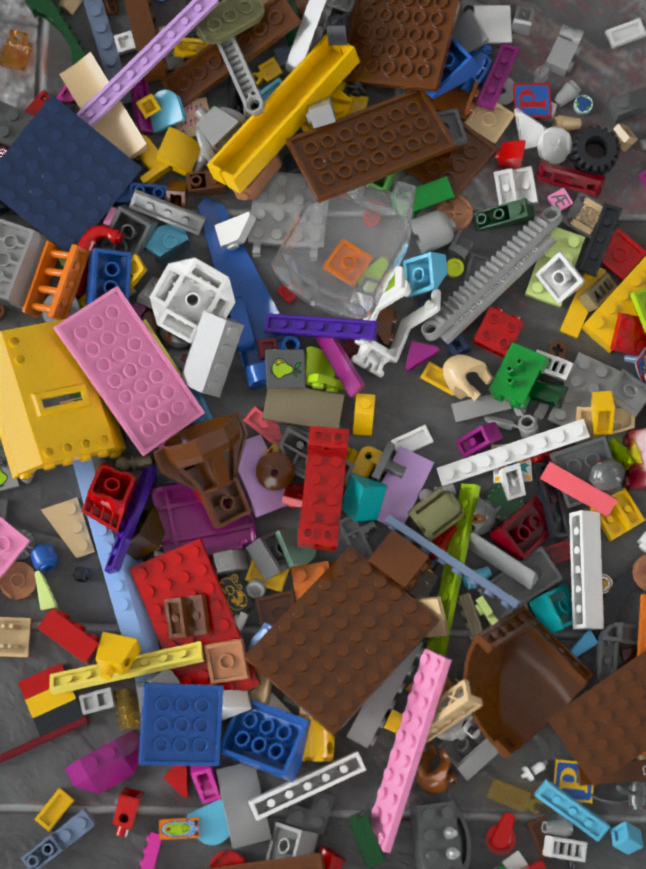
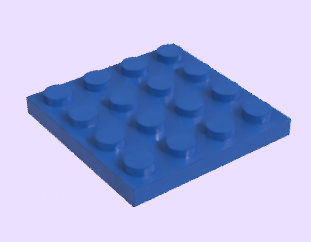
[139,683,223,766]

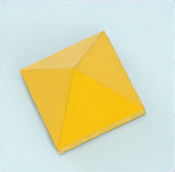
[136,93,161,119]

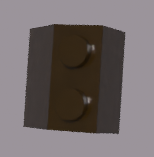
[127,506,165,561]

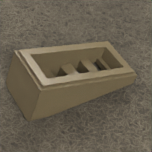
[578,272,618,312]

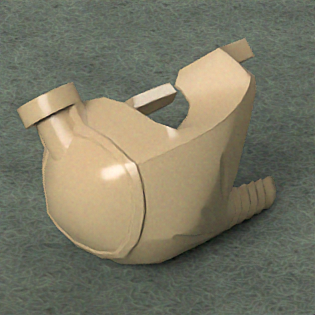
[442,354,493,401]

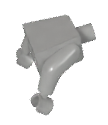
[195,106,248,163]

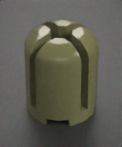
[407,488,463,542]

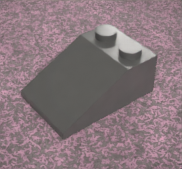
[100,203,159,257]

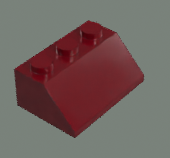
[623,428,646,491]

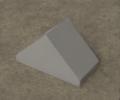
[511,5,535,36]

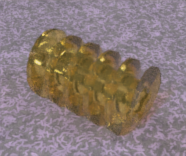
[112,688,141,732]

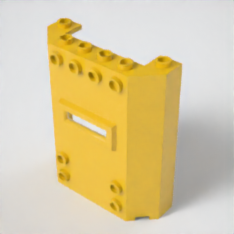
[0,319,126,480]

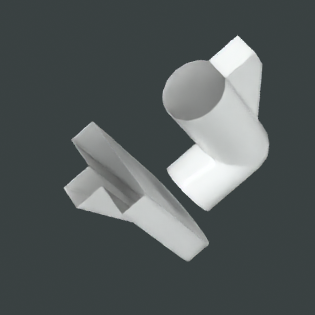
[521,760,548,781]

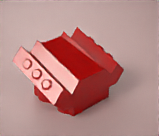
[81,462,138,533]

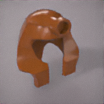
[415,741,458,795]

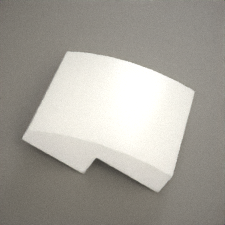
[494,166,539,205]

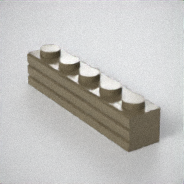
[457,592,483,641]

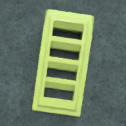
[35,571,58,611]

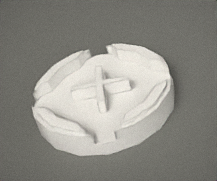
[537,127,572,164]

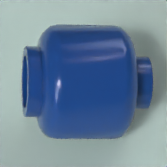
[30,543,58,573]

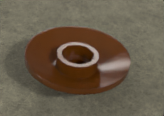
[256,452,295,491]

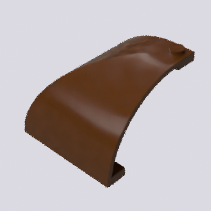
[463,606,595,759]

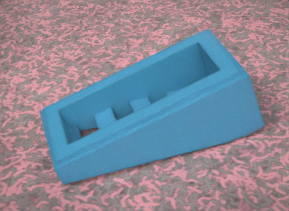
[570,630,598,657]

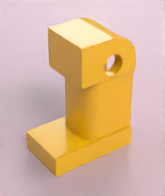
[135,135,171,184]
[344,446,383,487]

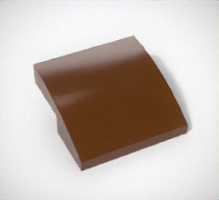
[164,594,211,639]

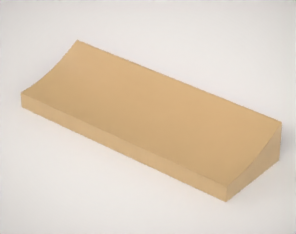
[60,52,148,159]

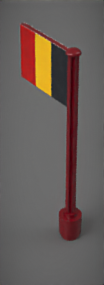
[0,663,90,763]

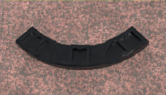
[595,568,639,669]

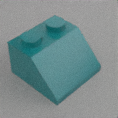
[528,584,573,634]

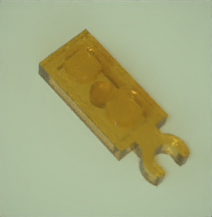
[487,779,543,814]

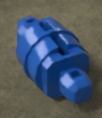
[460,44,492,92]

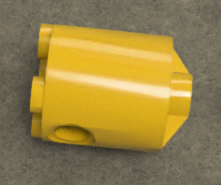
[299,715,334,762]

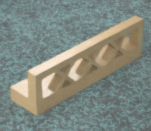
[426,679,483,743]

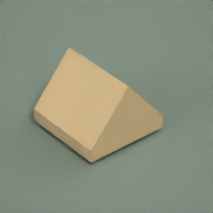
[58,0,83,16]

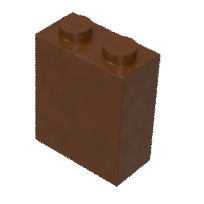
[368,530,431,592]

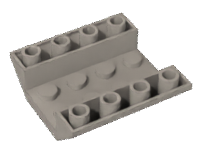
[0,219,55,309]

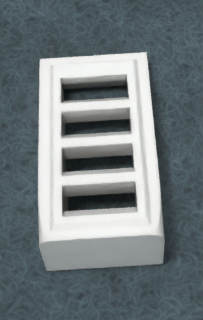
[536,349,573,382]
[543,835,588,862]

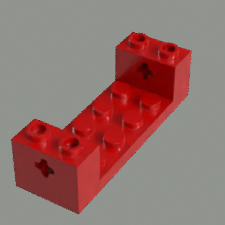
[297,425,349,551]

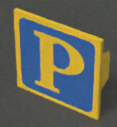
[553,759,593,803]

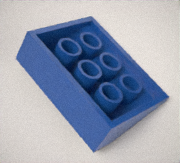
[425,36,482,99]
[220,699,310,782]

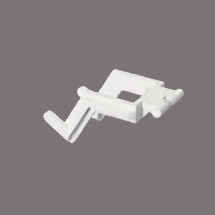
[351,266,441,378]

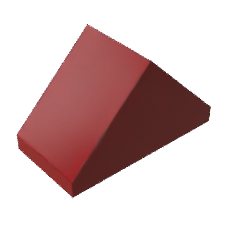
[163,765,189,798]

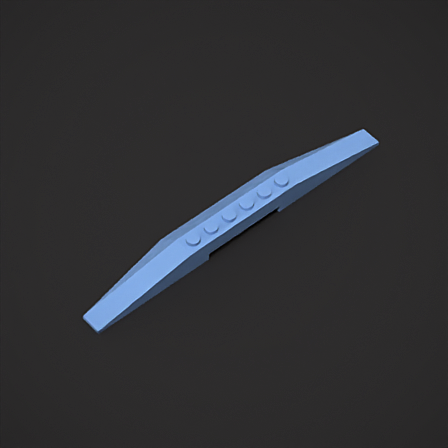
[73,455,160,683]

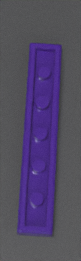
[264,313,378,341]
[104,465,157,574]

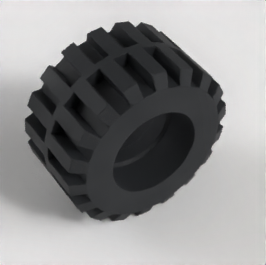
[570,125,620,175]

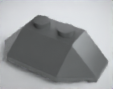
[279,427,356,483]

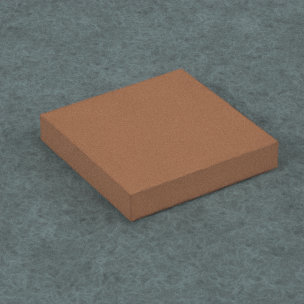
[204,638,250,684]

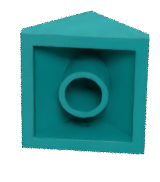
[341,473,388,521]

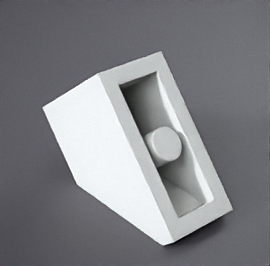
[514,108,546,149]
[215,212,256,250]

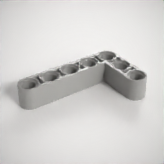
[285,0,355,73]

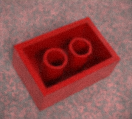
[37,608,101,665]

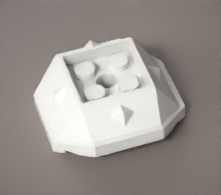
[149,257,235,344]

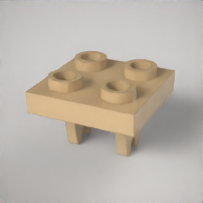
[0,617,32,658]

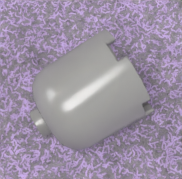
[409,210,456,254]

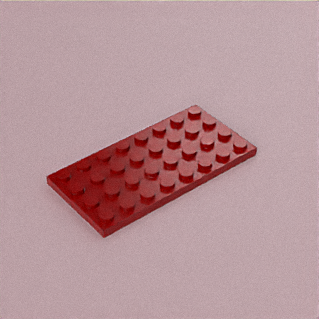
[130,538,261,691]

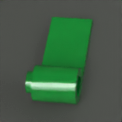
[394,176,455,221]

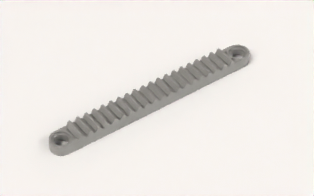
[217,0,265,116]
[421,206,563,341]

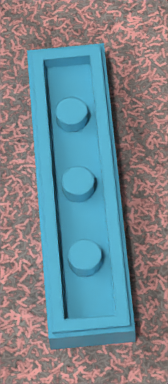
[534,778,610,842]

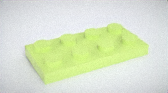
[525,227,585,308]

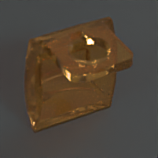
[0,30,32,72]

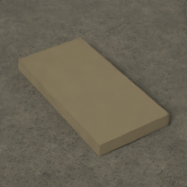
[262,388,344,428]

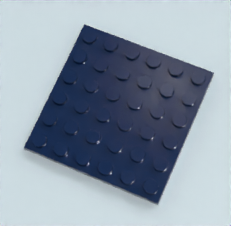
[0,95,142,252]

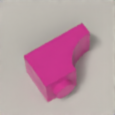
[191,766,221,804]

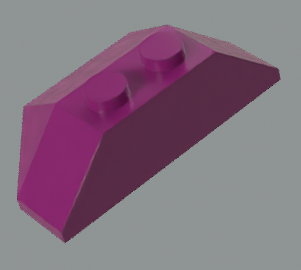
[65,730,140,794]

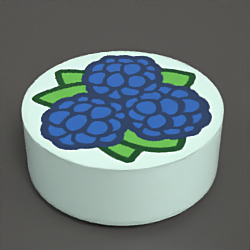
[573,95,593,115]

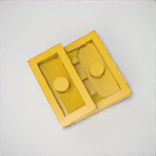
[155,126,200,176]
[590,488,646,541]

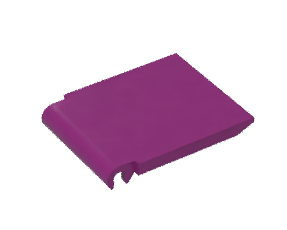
[151,480,258,556]

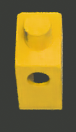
[96,632,141,680]

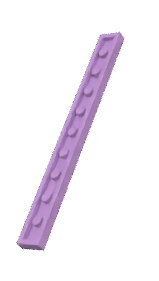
[77,0,219,127]

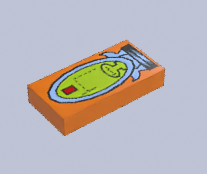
[159,817,200,840]

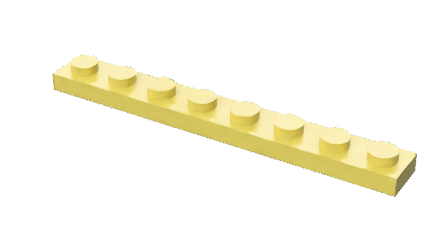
[50,641,204,695]

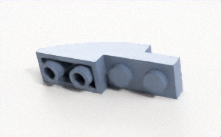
[21,808,97,869]

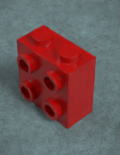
[472,306,524,359]

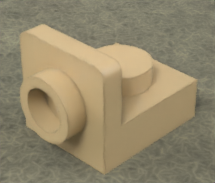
[613,124,638,151]

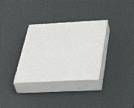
[473,5,512,44]

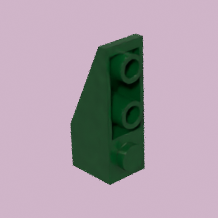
[473,198,535,231]

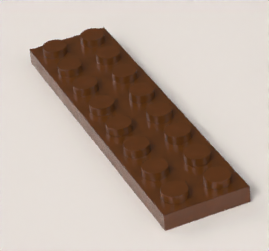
[160,0,302,108]

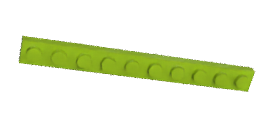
[427,483,481,656]

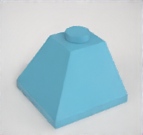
[403,252,448,298]

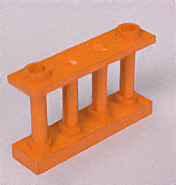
[22,241,90,321]

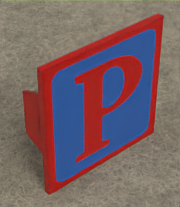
[513,83,552,120]

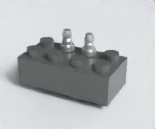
[409,801,471,869]

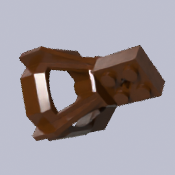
[153,412,252,529]

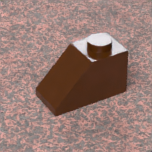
[166,180,188,224]

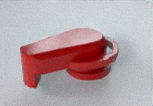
[486,812,516,855]

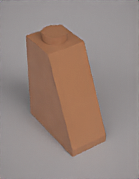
[232,153,282,200]

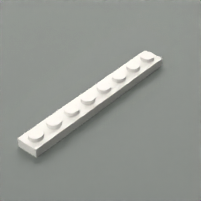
[436,419,590,486]

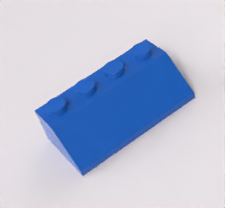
[85,248,132,306]

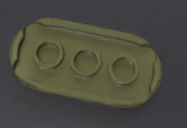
[196,0,265,44]

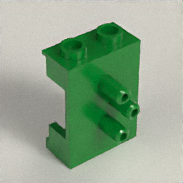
[489,342,550,409]

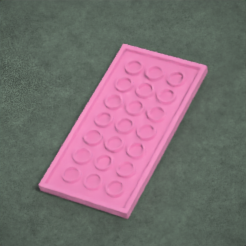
[54,286,205,456]

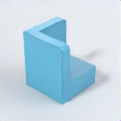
[610,821,644,854]

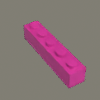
[140,831,162,869]

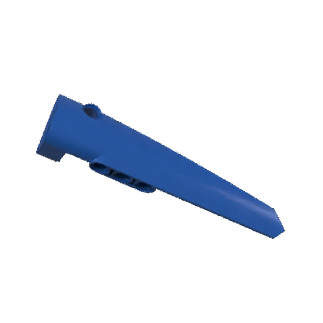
[197,198,300,389]

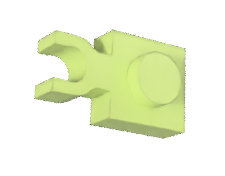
[475,596,498,626]

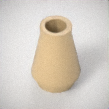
[552,115,581,132]

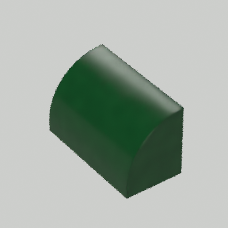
[529,378,569,409]

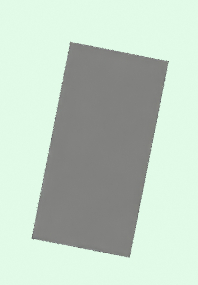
[215,763,272,849]

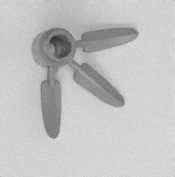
[484,403,549,439]

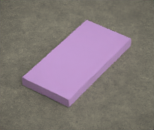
[238,434,287,518]
[377,446,434,526]

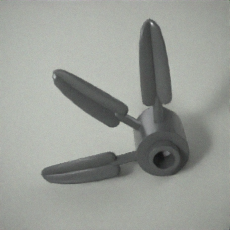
[591,781,646,811]

